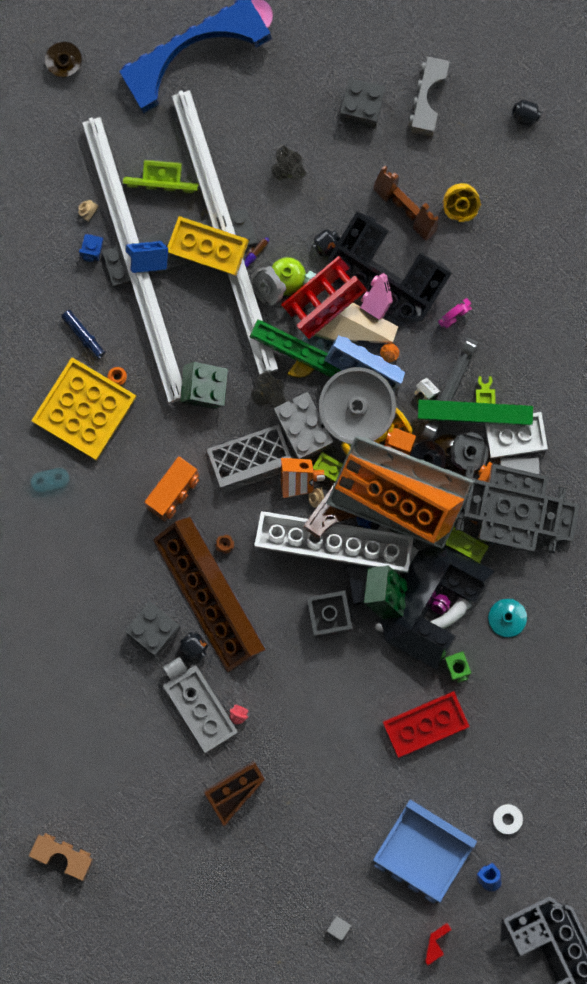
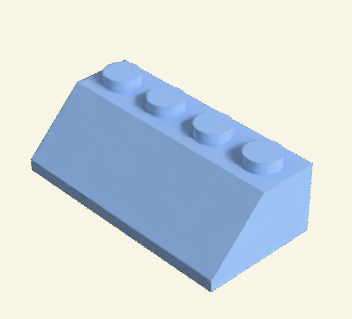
[324,335,405,392]

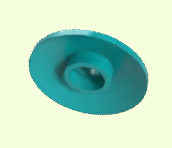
[488,599,527,637]

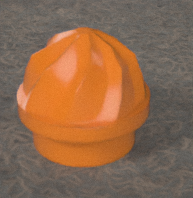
[380,343,399,362]

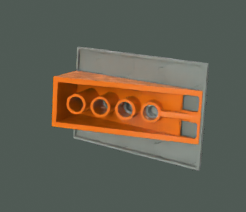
[326,436,474,548]

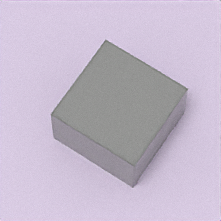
[327,916,351,941]

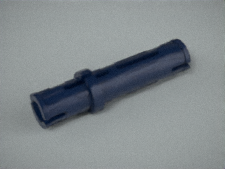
[61,310,106,360]

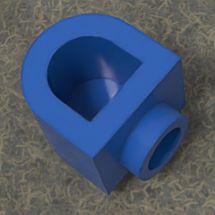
[477,863,502,891]

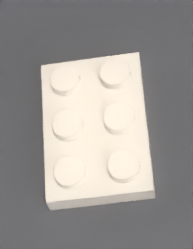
[485,412,548,459]

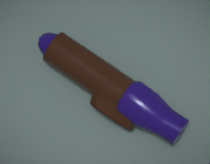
[244,237,269,268]

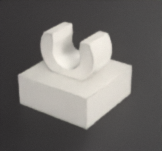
[414,378,440,400]

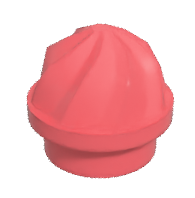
[229,705,248,724]

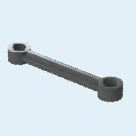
[420,337,478,441]

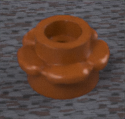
[216,535,234,554]

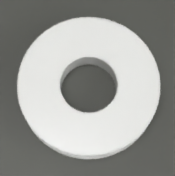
[493,804,523,834]

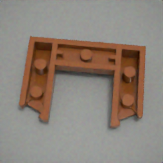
[373,166,439,241]

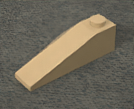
[315,294,398,344]

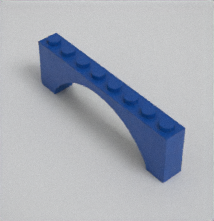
[119,0,272,114]

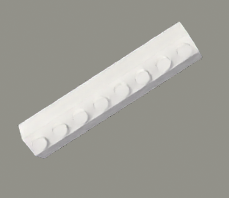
[255,511,414,573]

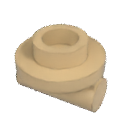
[79,200,99,222]
[308,487,324,508]

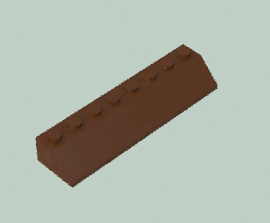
[153,517,265,672]

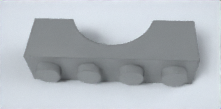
[409,57,450,137]

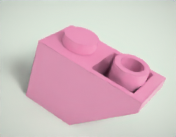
[360,273,393,320]

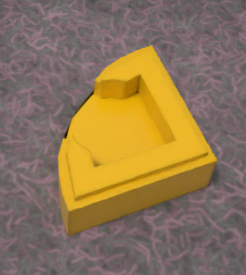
[288,361,314,378]

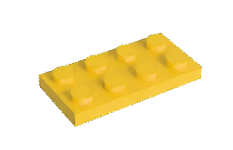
[167,216,249,276]

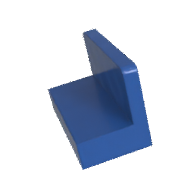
[126,241,168,273]

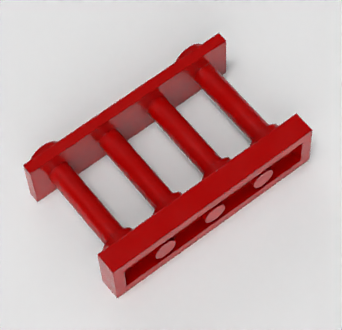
[281,256,367,339]

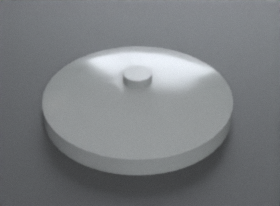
[319,367,396,444]

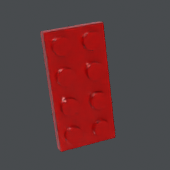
[382,691,470,758]

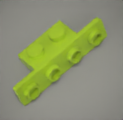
[123,160,199,193]

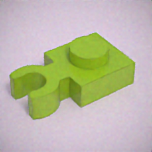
[476,376,496,404]

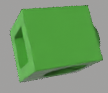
[444,651,471,683]

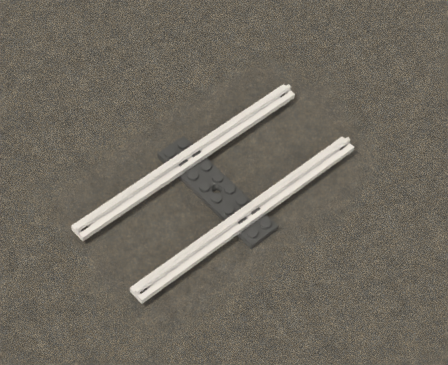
[83,90,278,404]

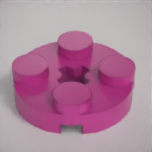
[437,298,472,329]

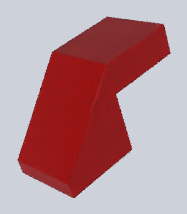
[425,923,452,965]

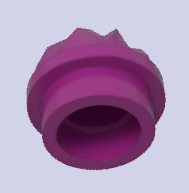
[431,594,450,615]

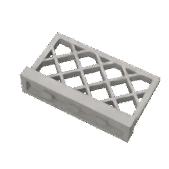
[207,425,291,494]

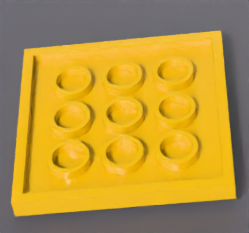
[31,357,137,461]

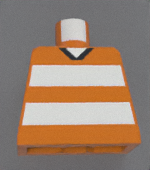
[281,458,325,498]

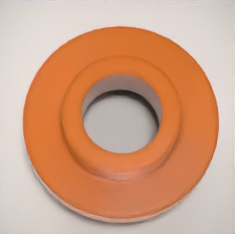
[108,367,127,386]

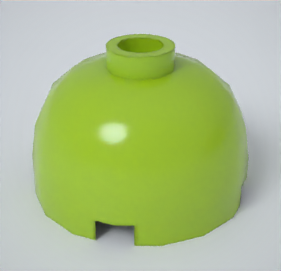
[272,257,306,296]

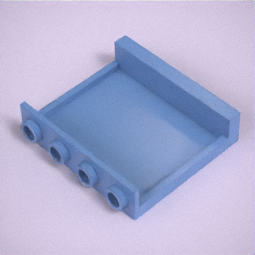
[373,800,477,904]

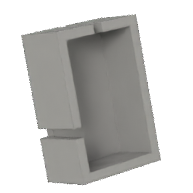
[274,392,333,459]

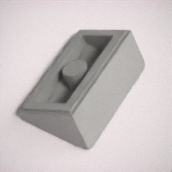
[500,458,540,474]

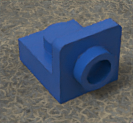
[79,234,104,262]

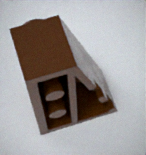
[204,761,265,826]

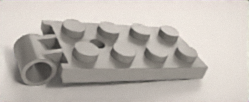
[162,657,238,754]

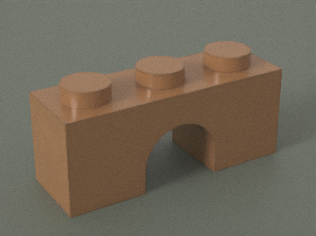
[29,833,94,881]

